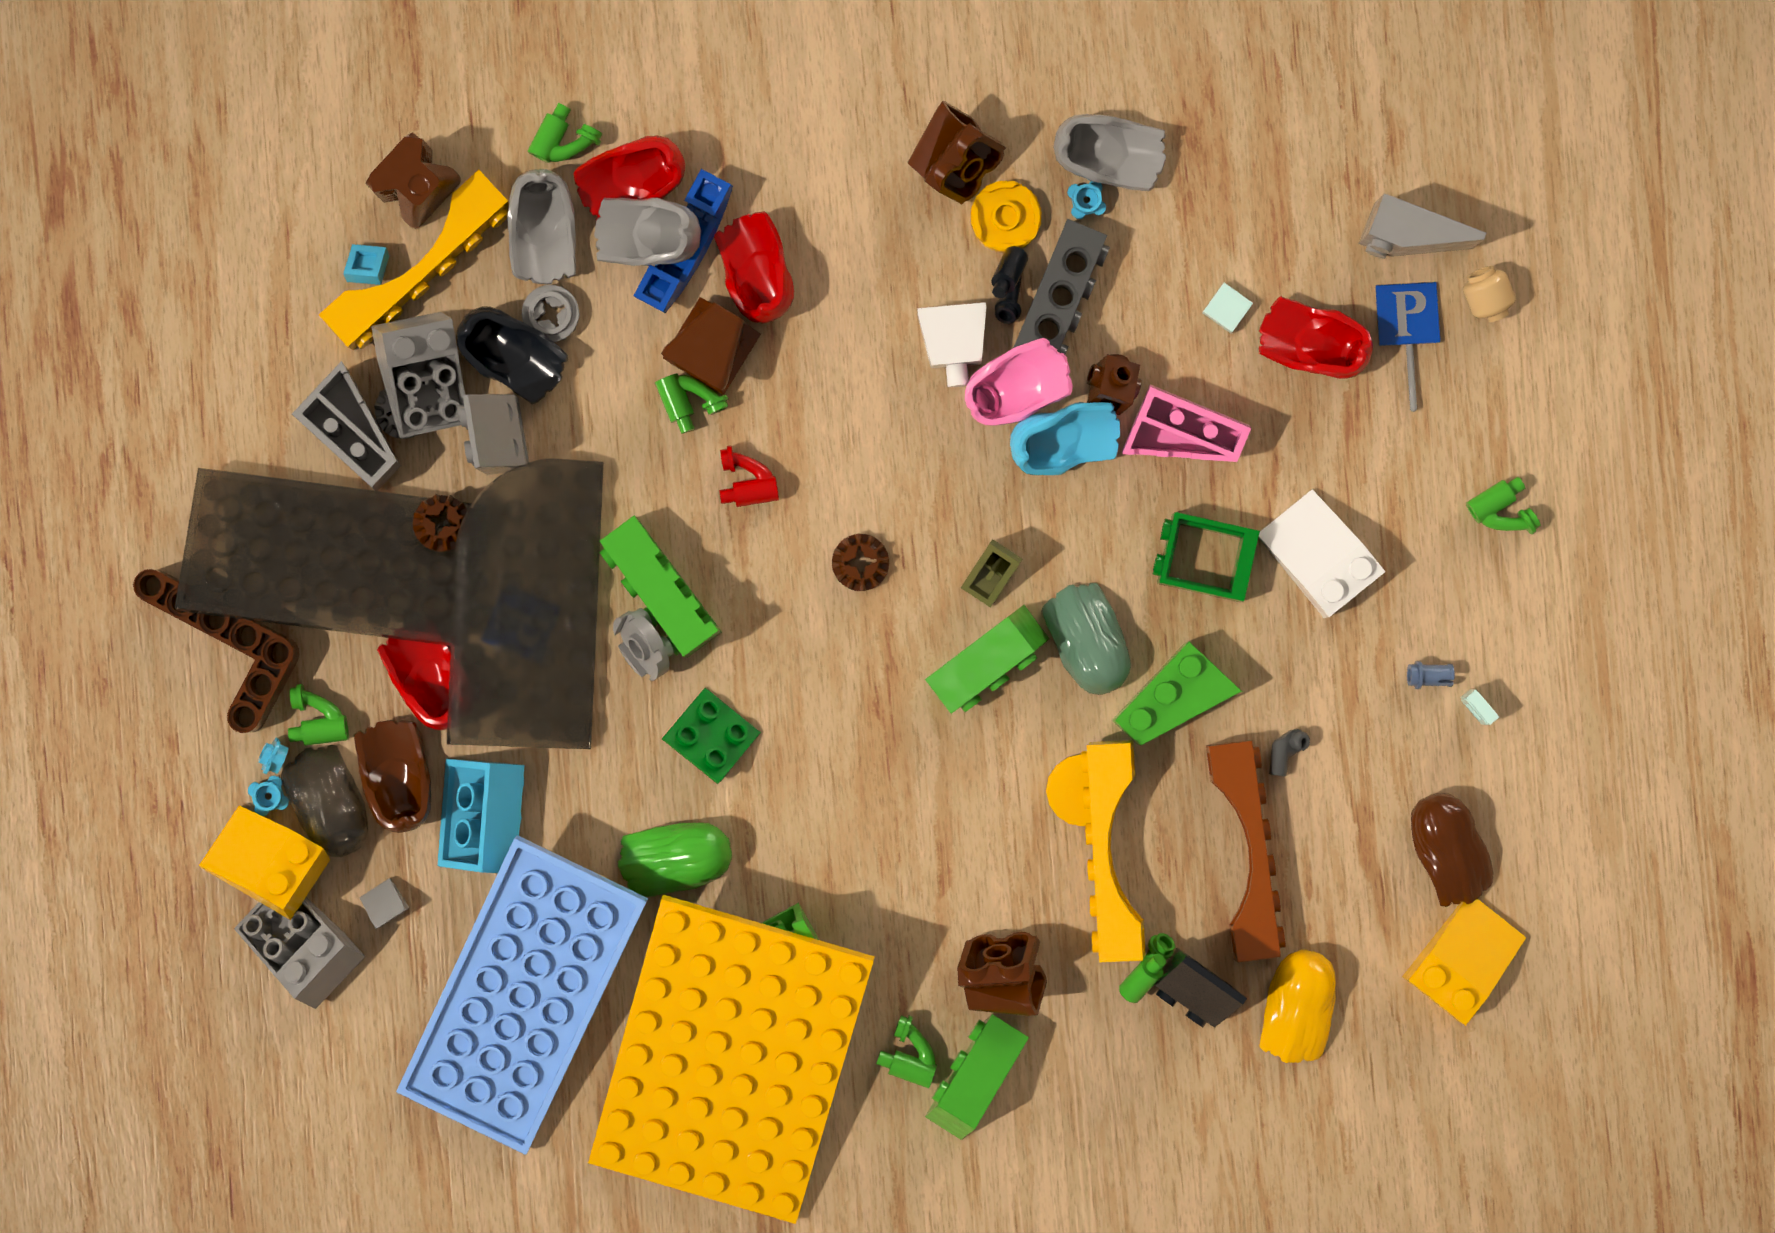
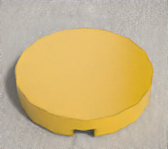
[971,181,1041,253]
[1046,754,1091,826]

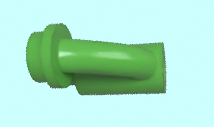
[527,103,602,163]
[655,373,728,434]
[1466,477,1541,535]
[288,684,349,746]
[1119,933,1175,1003]
[876,1015,937,1089]

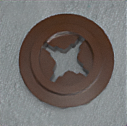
[413,494,471,552]
[832,534,889,591]

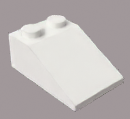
[1258,489,1386,618]

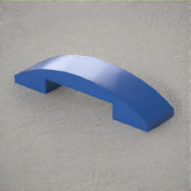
[633,169,733,313]

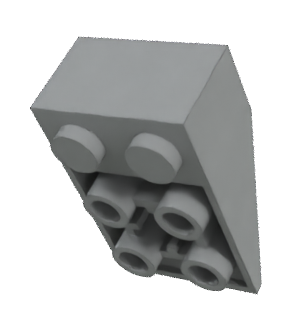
[371,312,465,438]
[458,394,530,475]
[234,897,365,1009]

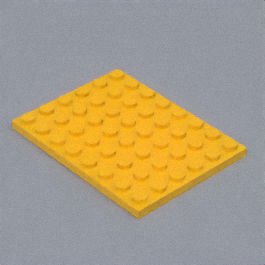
[588,895,875,1224]

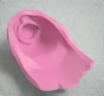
[965,338,1073,426]

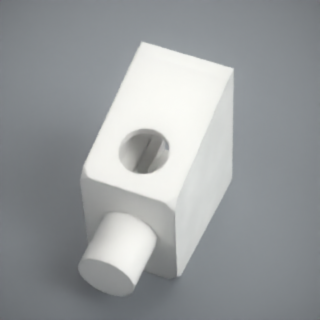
[917,302,986,387]

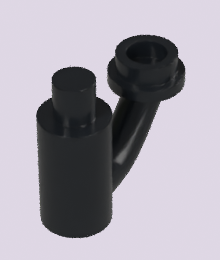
[991,246,1028,324]

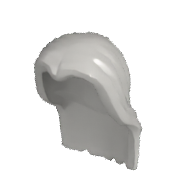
[1053,114,1166,191]
[507,169,576,285]
[594,198,701,266]

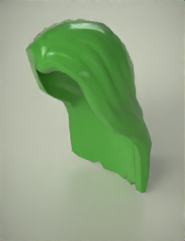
[618,823,732,897]

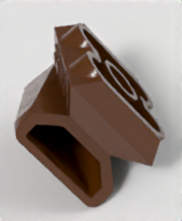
[907,101,1006,205]
[366,132,461,229]
[661,297,761,395]
[957,932,1047,1016]

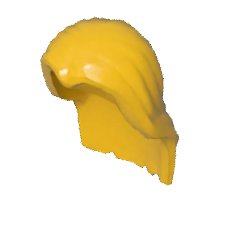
[1259,949,1336,1063]

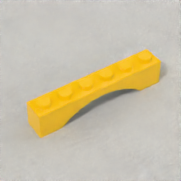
[319,170,509,350]
[1081,740,1146,962]

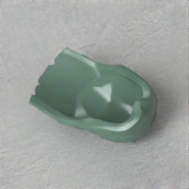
[1042,583,1131,695]

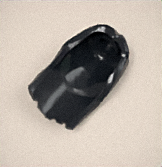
[457,306,568,404]

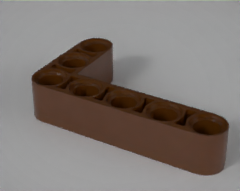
[133,569,300,733]

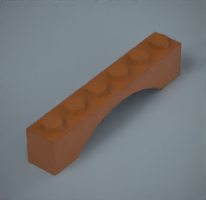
[1206,740,1286,963]

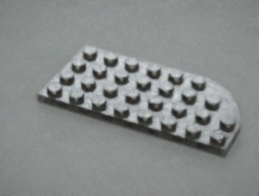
[447,458,604,749]

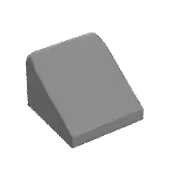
[360,878,409,929]

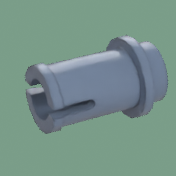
[1407,661,1455,689]

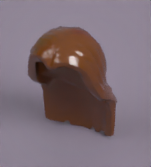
[354,720,431,833]
[1411,793,1494,907]

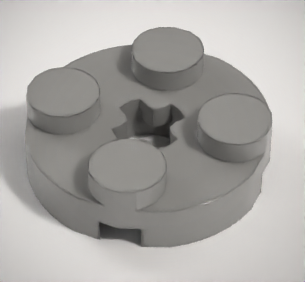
[613,608,674,681]

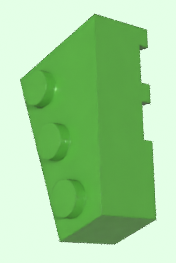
[925,605,1050,714]
[1112,641,1242,746]
[925,1014,1029,1140]

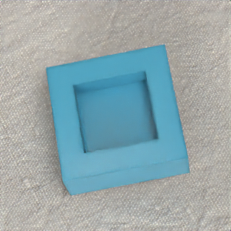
[343,244,390,285]

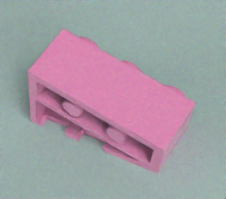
[1122,384,1251,462]

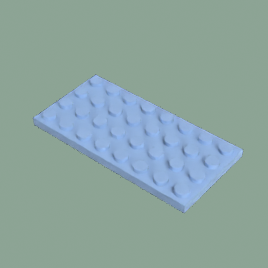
[396,835,649,1155]

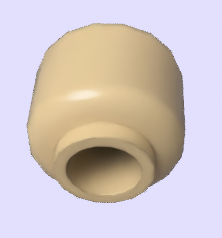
[1463,266,1516,322]

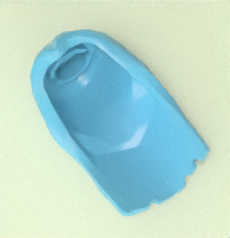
[1010,402,1120,475]

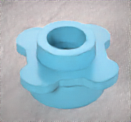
[1067,181,1106,219]
[258,737,289,774]
[248,776,289,817]

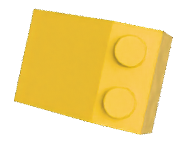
[199,805,330,920]
[1402,899,1526,1026]

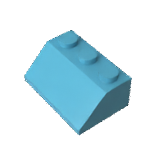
[437,759,525,873]

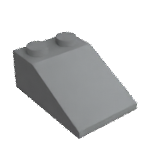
[1359,193,1486,259]

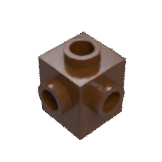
[1087,354,1142,415]

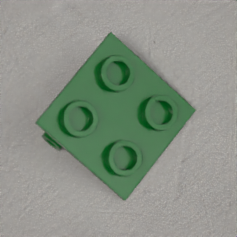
[662,688,761,784]

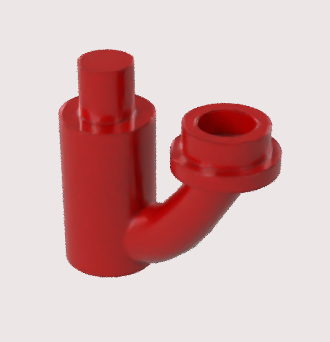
[719,445,779,507]

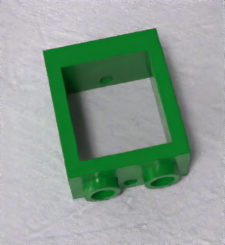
[1152,512,1260,603]

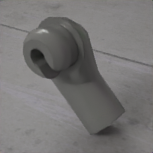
[1269,729,1310,776]

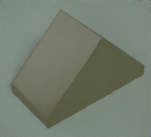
[961,539,1023,607]

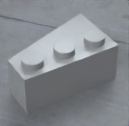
[292,361,401,492]

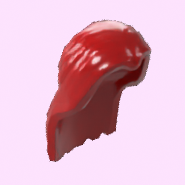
[574,135,685,220]
[714,211,794,324]
[1259,296,1373,379]
[377,619,472,730]

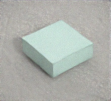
[1202,283,1253,333]
[1460,689,1499,725]

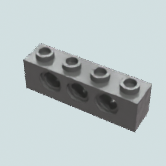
[1013,219,1110,354]

